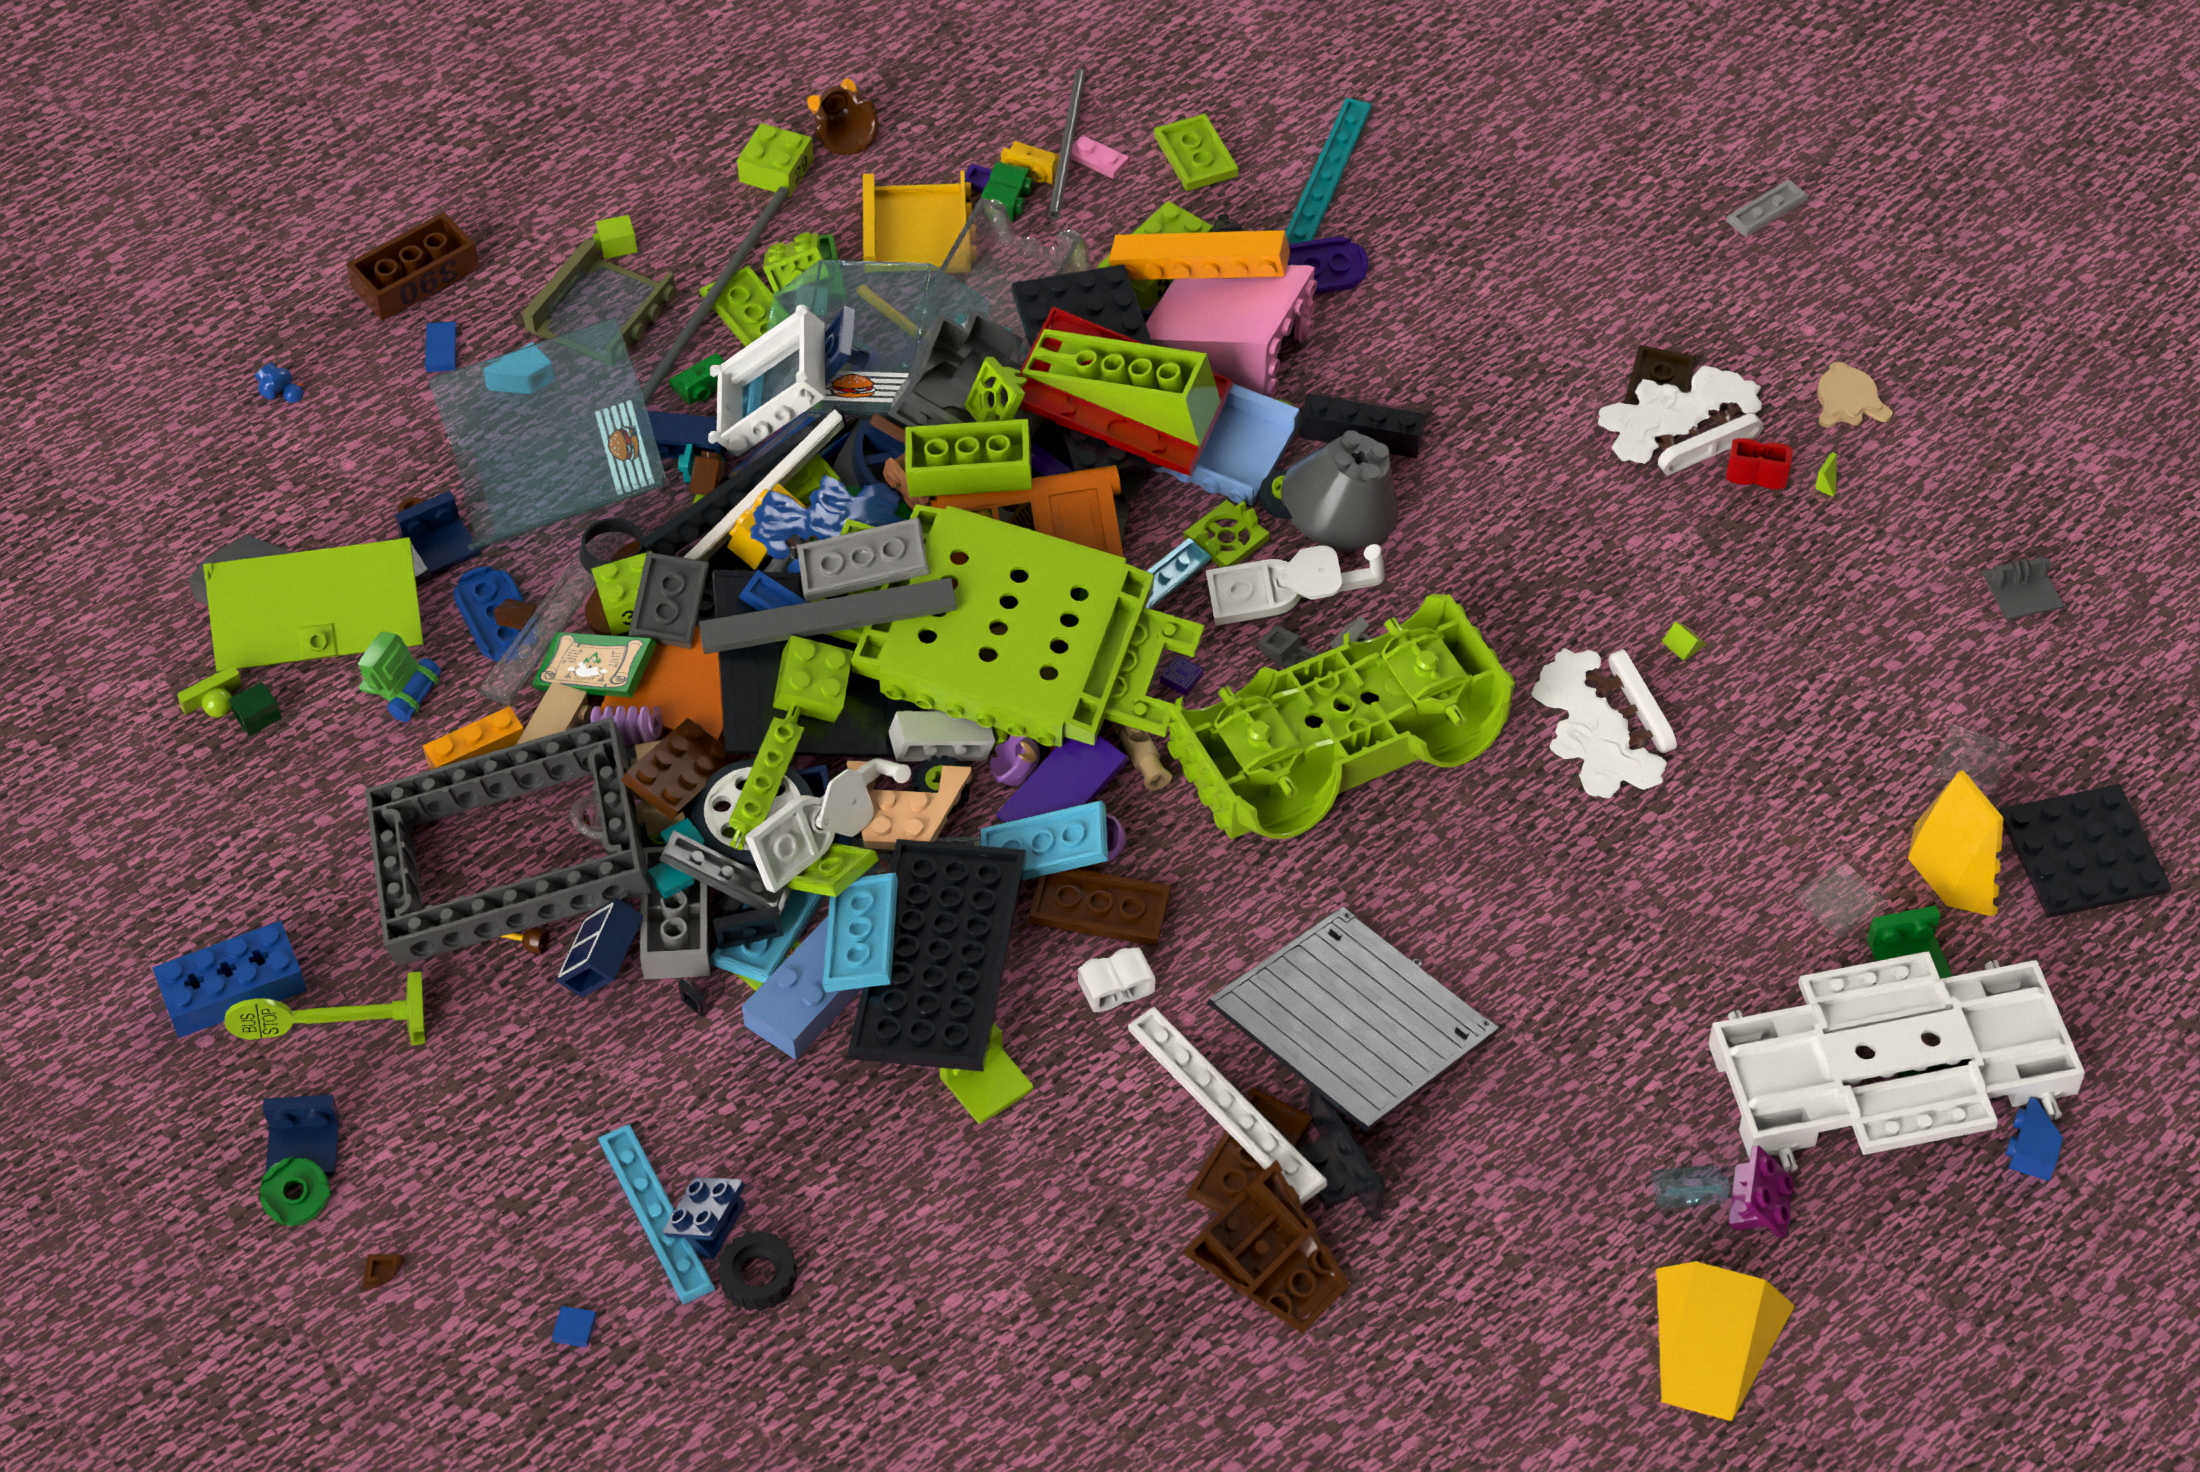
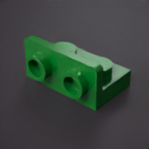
[669,352,725,406]

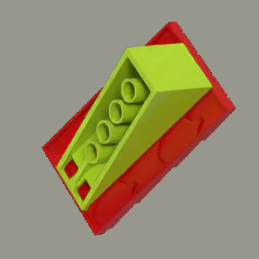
[1019,307,1233,476]

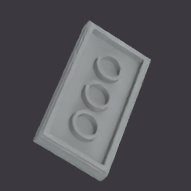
[797,517,929,602]

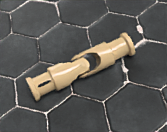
[1109,721,1172,791]

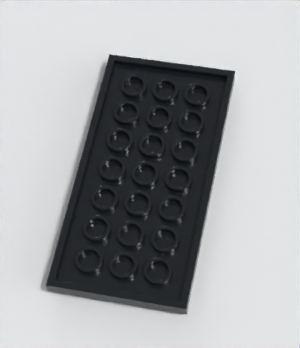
[1011,264,1162,475]
[848,839,1027,1072]

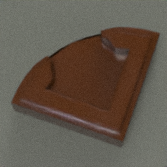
[363,1254,404,1289]

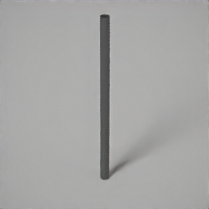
[1048,69,1086,219]

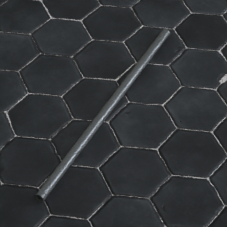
[634,187,789,409]

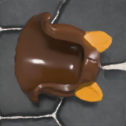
[807,78,880,156]

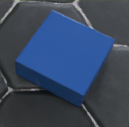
[552,1306,597,1348]

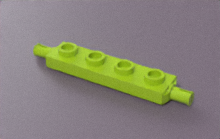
[729,705,804,850]

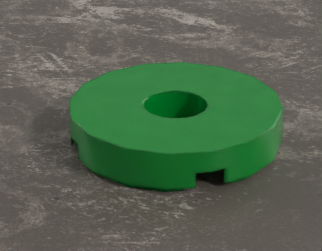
[259,1157,330,1226]

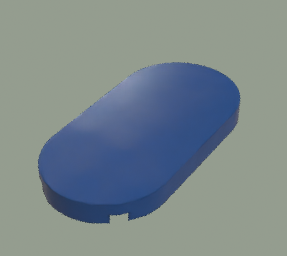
[453,566,539,663]

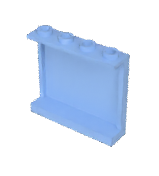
[1152,383,1300,506]

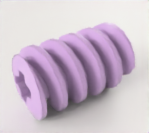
[591,706,663,746]

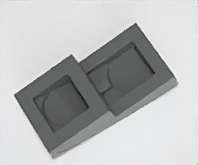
[1257,625,1320,669]

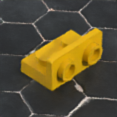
[1001,141,1059,184]

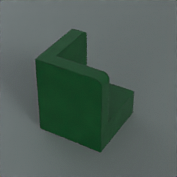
[228,682,282,736]

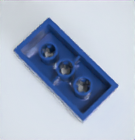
[152,920,307,1038]

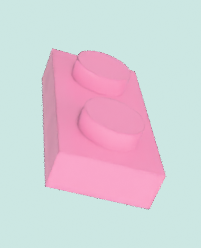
[1070,135,1129,179]

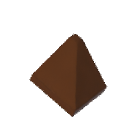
[494,598,537,631]

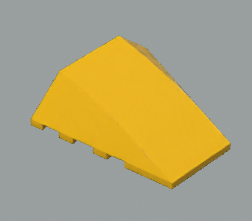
[1908,770,2004,916]
[1656,1261,1795,1421]

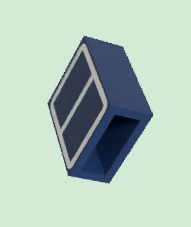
[555,898,644,997]

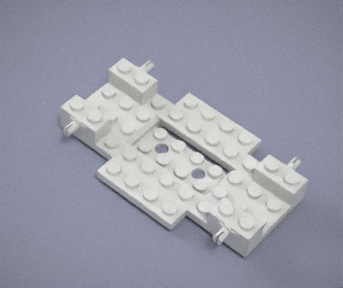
[1708,951,2085,1173]

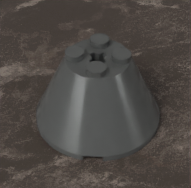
[1281,430,1399,551]

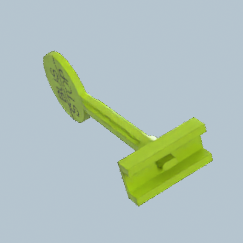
[224,972,425,1046]

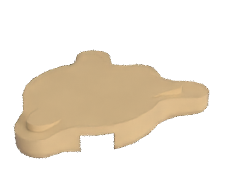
[1817,362,1893,428]

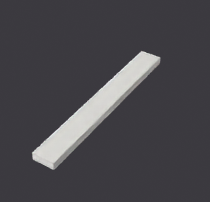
[683,409,844,561]
[1128,1007,1327,1205]

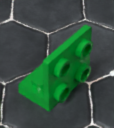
[1866,905,1952,979]

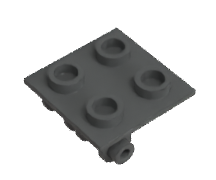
[1982,556,2064,620]

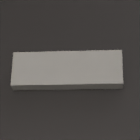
[1726,179,1808,237]

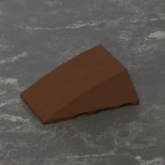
[1181,1159,1350,1333]

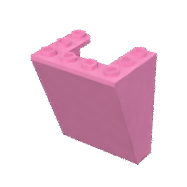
[1145,265,1317,397]

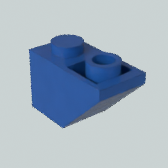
[2005,1097,2063,1181]

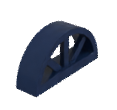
[852,419,913,512]

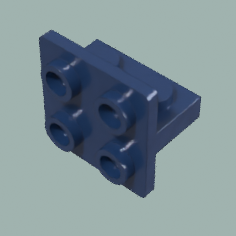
[663,1177,746,1260]

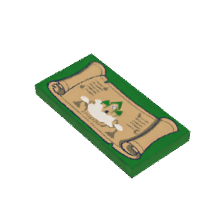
[532,632,657,698]

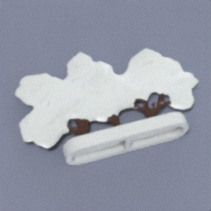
[1598,366,1764,476]
[1532,648,1677,798]

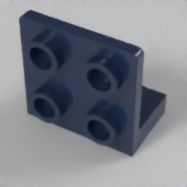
[394,490,480,575]
[263,1095,340,1176]

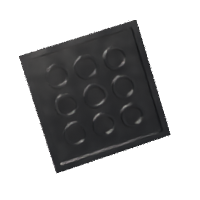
[1999,784,2172,918]

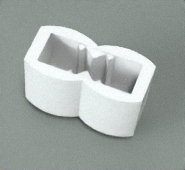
[1078,948,1155,1012]

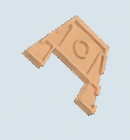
[847,761,972,850]

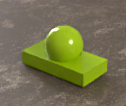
[177,665,242,718]

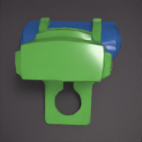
[358,632,442,722]

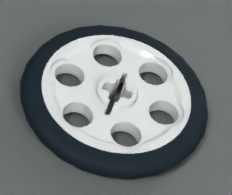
[692,759,813,866]

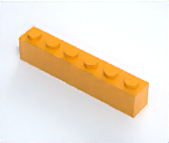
[1109,230,1290,280]

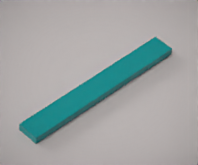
[1285,98,1372,244]

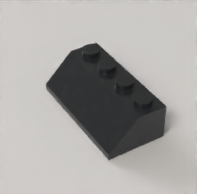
[1300,392,1428,459]

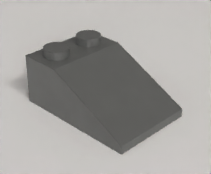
[188,534,293,605]

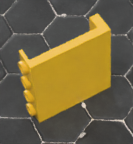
[863,171,973,274]

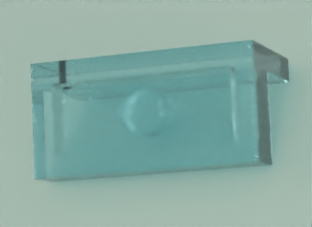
[1651,1166,1730,1208]

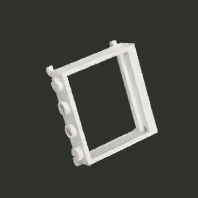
[708,305,825,457]

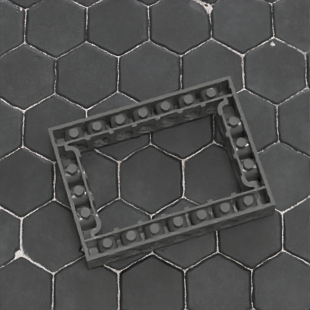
[365,717,651,967]

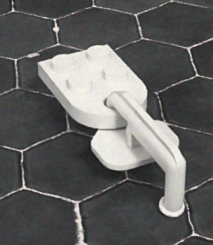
[1206,544,1385,626]
[745,758,911,893]

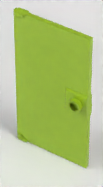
[203,537,424,672]

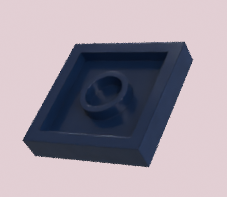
[825,306,870,386]

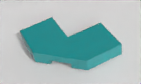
[647,818,705,899]

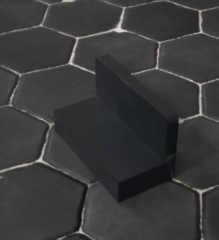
[711,905,784,949]

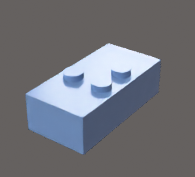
[742,916,862,1060]

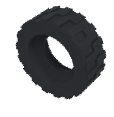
[718,1231,797,1311]

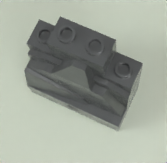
[888,309,1029,427]

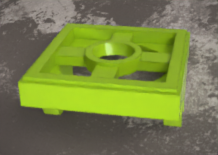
[964,357,1027,422]
[1184,500,1270,568]

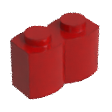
[1726,438,1793,489]

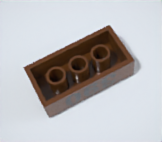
[346,212,480,321]

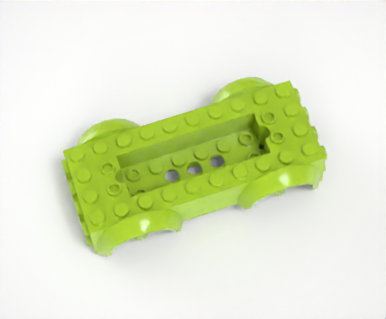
[1167,594,1515,840]

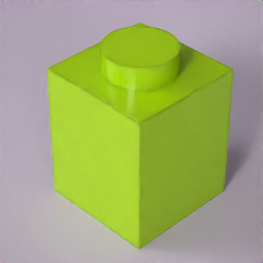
[592,215,637,259]

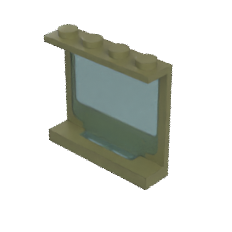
[522,238,677,367]

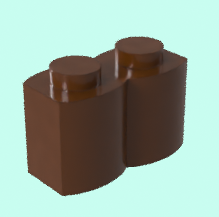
[689,451,728,495]

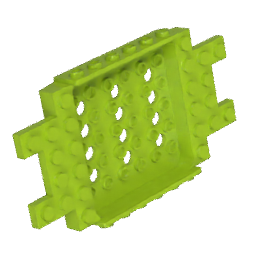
[811,504,1205,747]

